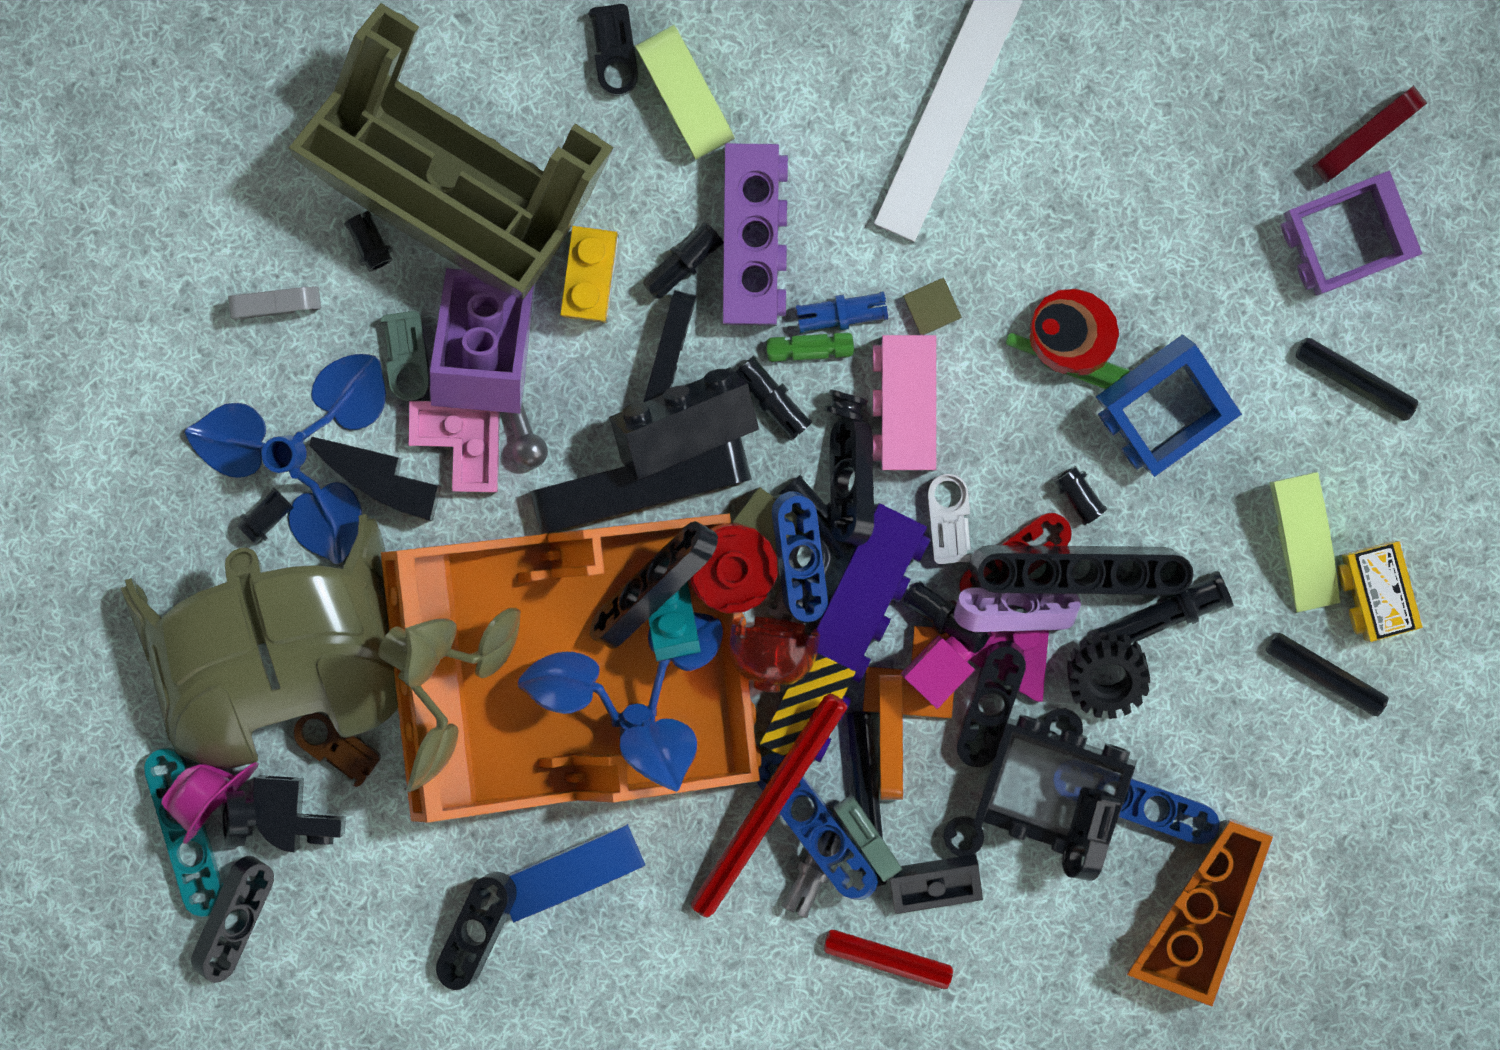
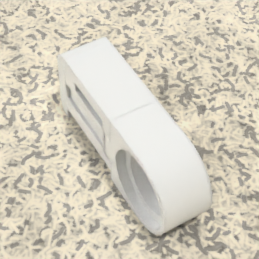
[927,474,972,564]

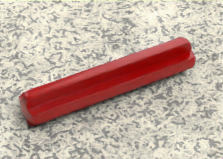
[824,929,954,989]

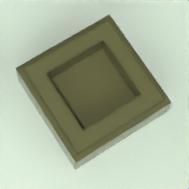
[903,277,962,335]

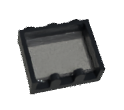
[973,714,1137,857]

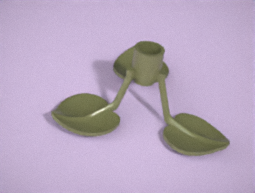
[378,608,521,792]

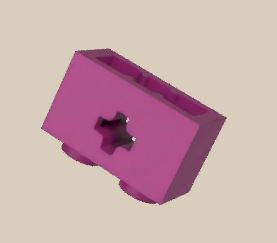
[900,635,975,709]

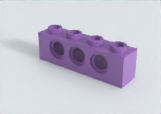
[723,143,788,326]

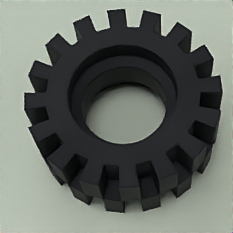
[1067,631,1151,719]

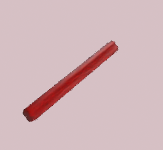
[691,693,847,918]

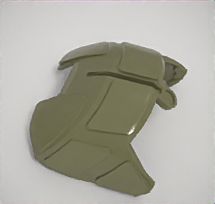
[121,514,398,769]

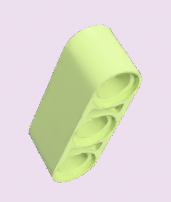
[635,25,735,160]

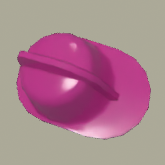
[162,762,259,844]

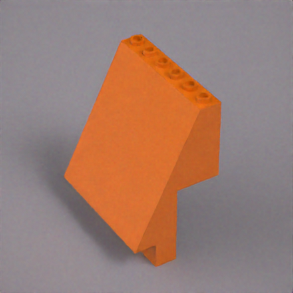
[381,513,761,823]

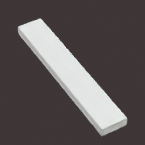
[874,0,1023,242]

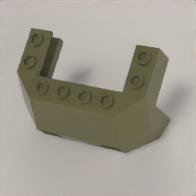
[289,3,614,300]

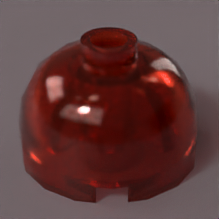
[729,617,820,692]

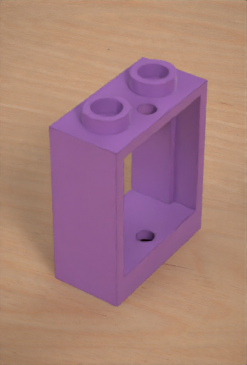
[1281,170,1423,296]

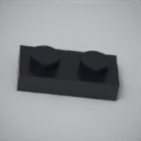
[890,854,983,914]

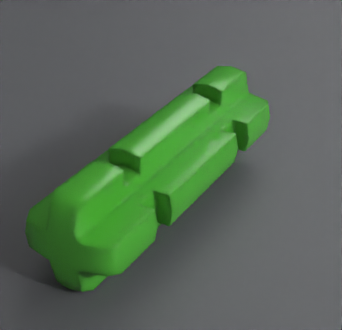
[766,333,854,362]

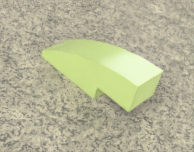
[1269,472,1340,612]

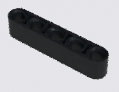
[529,437,752,534]
[969,545,1194,595]

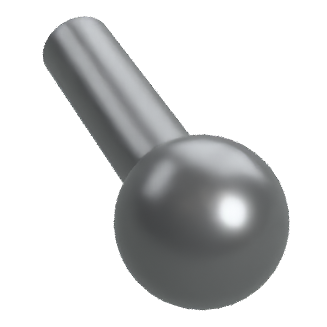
[507,403,548,469]

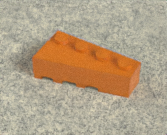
[1127,818,1273,1006]

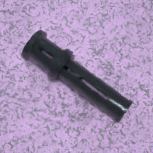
[1097,570,1234,644]

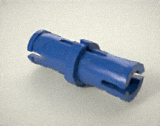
[796,291,888,334]

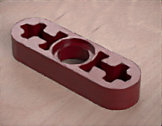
[1312,85,1427,184]

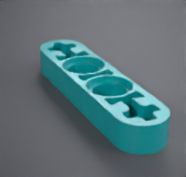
[144,748,223,917]

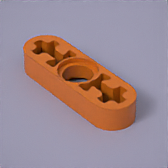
[879,675,903,800]

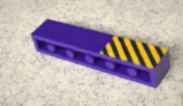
[760,503,931,763]

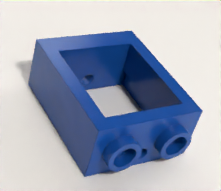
[1096,334,1242,477]

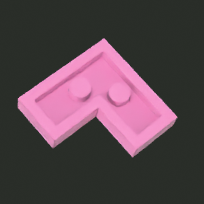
[408,401,500,492]

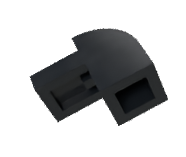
[253,775,346,853]

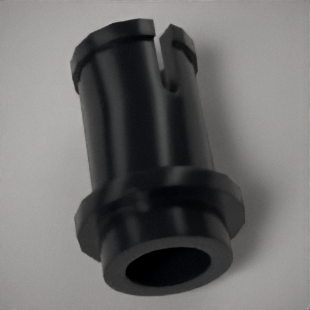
[344,211,393,272]
[1054,466,1107,525]
[237,488,294,545]

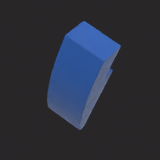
[508,824,645,923]

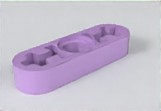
[954,588,1081,632]

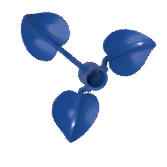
[185,354,386,564]
[518,612,723,792]

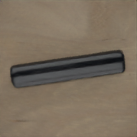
[1295,338,1419,421]
[1266,633,1389,717]

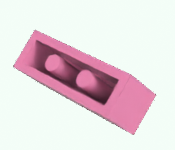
[872,335,936,470]

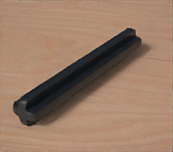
[847,710,887,886]

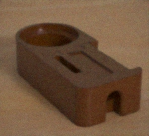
[294,712,381,787]

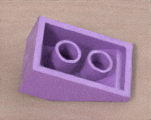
[430,268,534,414]

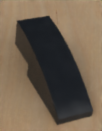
[309,437,441,521]

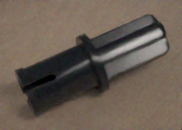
[643,222,724,299]

